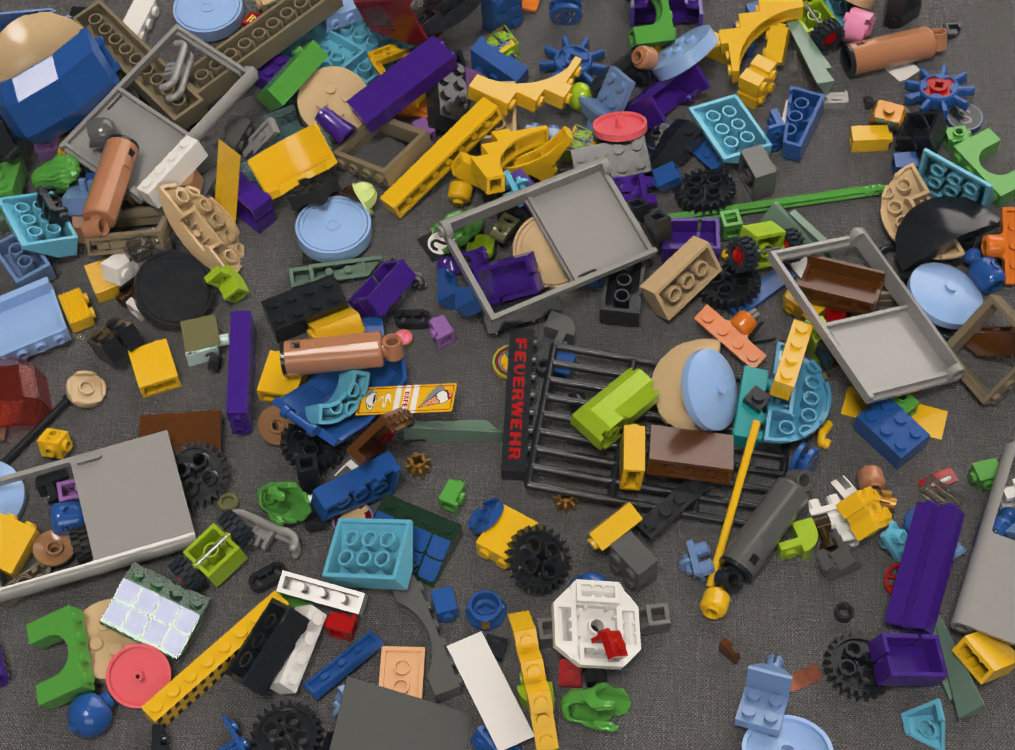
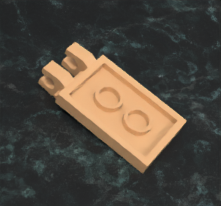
[379,646,426,699]

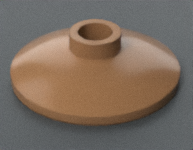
[258,406,295,446]
[33,530,74,567]

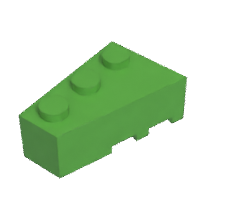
[0,157,29,214]

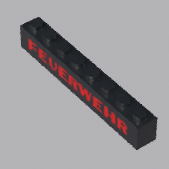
[501,328,538,481]

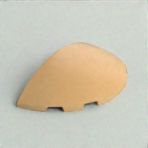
[0,12,83,83]
[880,163,965,260]
[157,183,244,272]
[652,339,721,432]

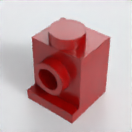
[324,611,359,642]

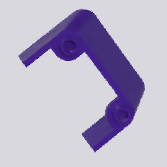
[630,0,703,29]
[624,63,711,130]

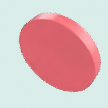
[593,111,647,142]
[106,643,171,708]

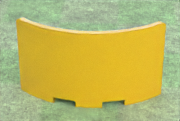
[247,123,338,200]

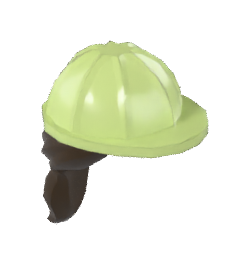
[329,181,378,215]

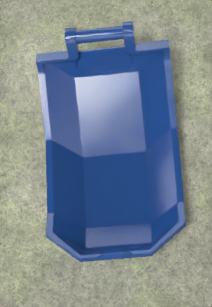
[0,27,121,145]
[272,331,408,447]

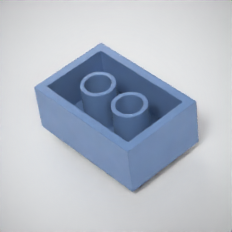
[0,233,56,289]

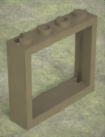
[333,118,433,187]
[85,205,173,256]
[947,295,1015,405]

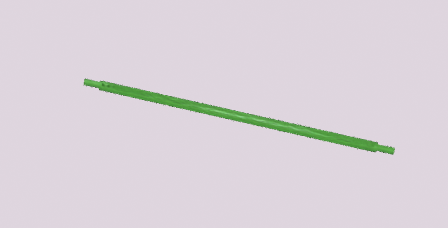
[667,184,889,221]

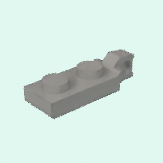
[242,117,280,158]

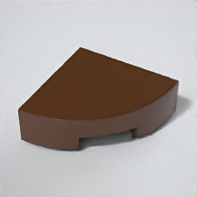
[718,637,740,665]

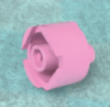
[842,7,876,43]

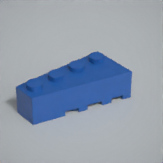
[782,85,825,162]
[311,451,401,521]

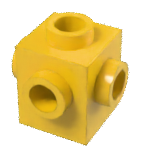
[36,428,73,459]

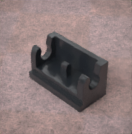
[36,186,70,225]

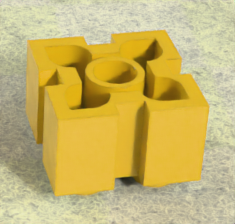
[737,54,777,110]
[835,486,893,542]

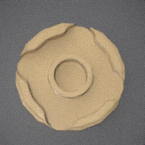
[65,370,107,408]

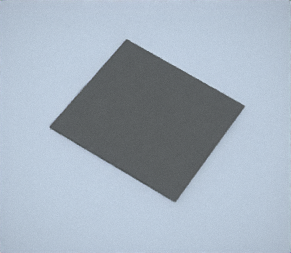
[329,676,473,750]

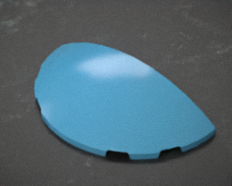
[763,341,832,443]

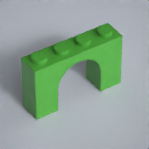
[627,0,676,49]
[950,128,1015,208]
[26,605,95,710]

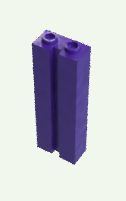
[346,35,459,133]
[226,310,257,435]
[884,500,965,635]

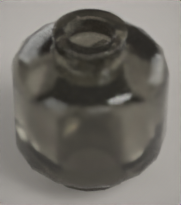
[124,235,155,264]

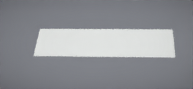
[447,631,535,750]

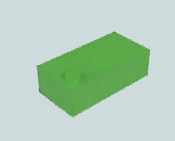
[256,40,329,112]

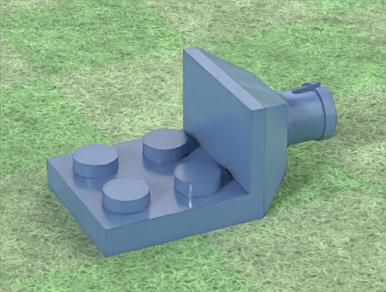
[578,66,636,132]
[734,654,793,737]

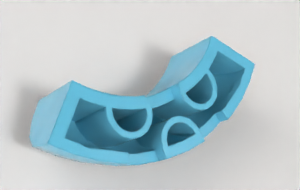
[305,369,370,425]

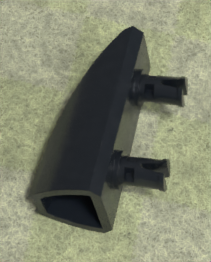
[589,48,652,99]

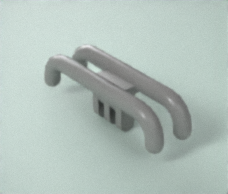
[159,40,194,102]
[232,509,302,559]

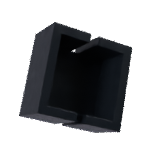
[895,111,948,155]
[87,317,145,365]

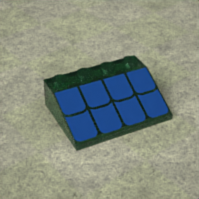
[373,493,463,588]
[99,562,211,662]

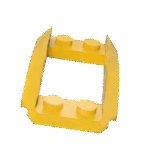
[367,44,426,108]

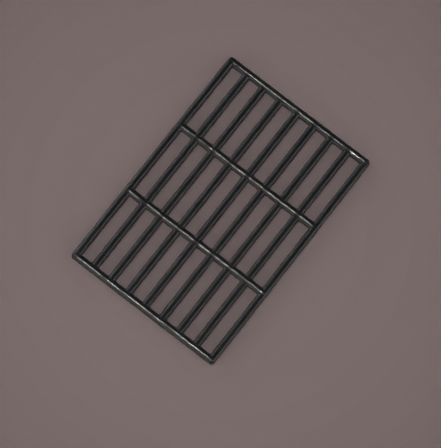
[524,342,790,528]

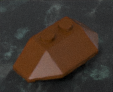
[965,326,1015,358]

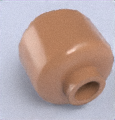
[631,45,658,71]
[856,465,886,494]

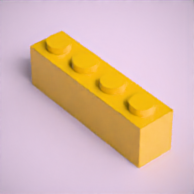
[769,319,813,401]

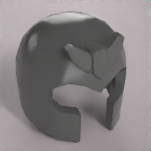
[86,117,118,148]

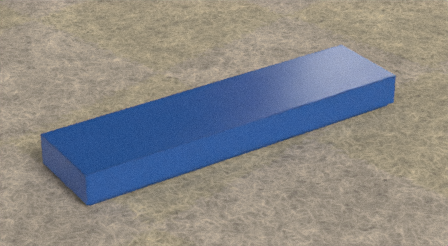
[726,265,796,316]
[302,630,384,700]

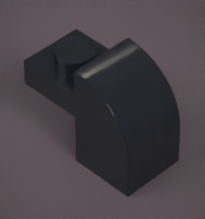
[35,459,70,505]

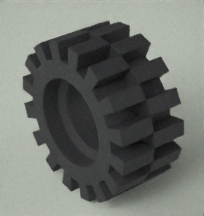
[69,525,93,565]

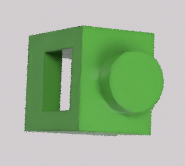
[942,125,972,152]
[719,209,743,240]
[438,478,467,516]

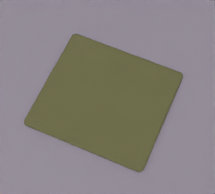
[180,314,221,352]

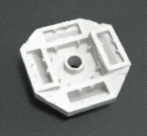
[551,579,641,670]

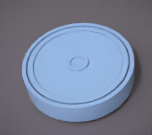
[173,0,245,42]
[651,25,718,81]
[295,196,373,263]

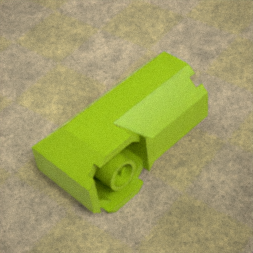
[570,368,659,450]

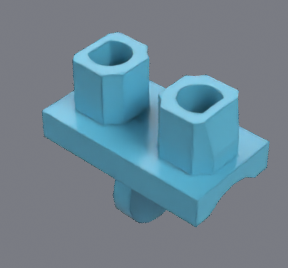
[500,170,530,208]
[878,521,908,563]

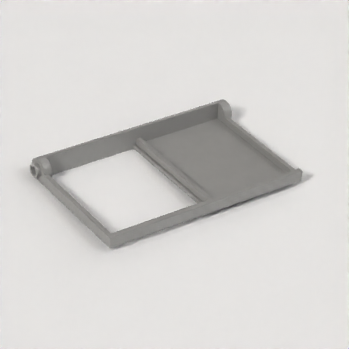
[59,24,259,204]
[436,157,658,324]
[767,227,967,404]
[0,430,197,603]
[950,441,1015,645]

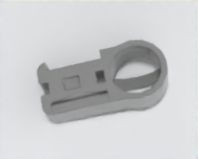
[814,90,849,109]

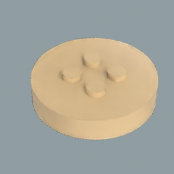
[297,66,366,140]
[511,217,580,288]
[82,598,158,685]

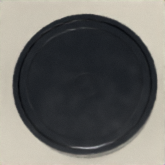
[132,250,213,330]

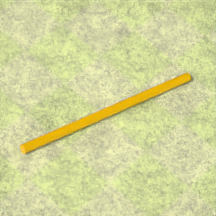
[706,420,761,588]

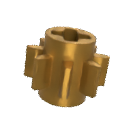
[406,452,431,478]
[553,486,579,513]
[878,489,897,513]

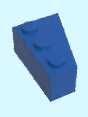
[470,35,529,84]

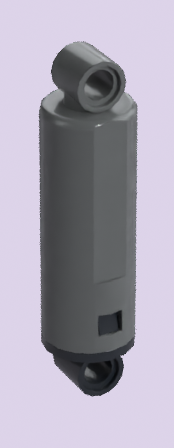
[714,469,814,592]

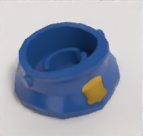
[465,590,506,631]

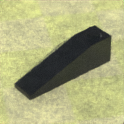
[883,0,922,28]
[644,119,704,191]

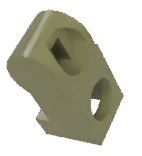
[490,212,520,244]

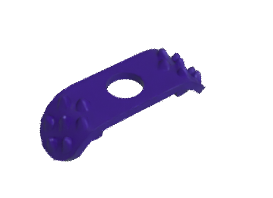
[436,246,489,275]

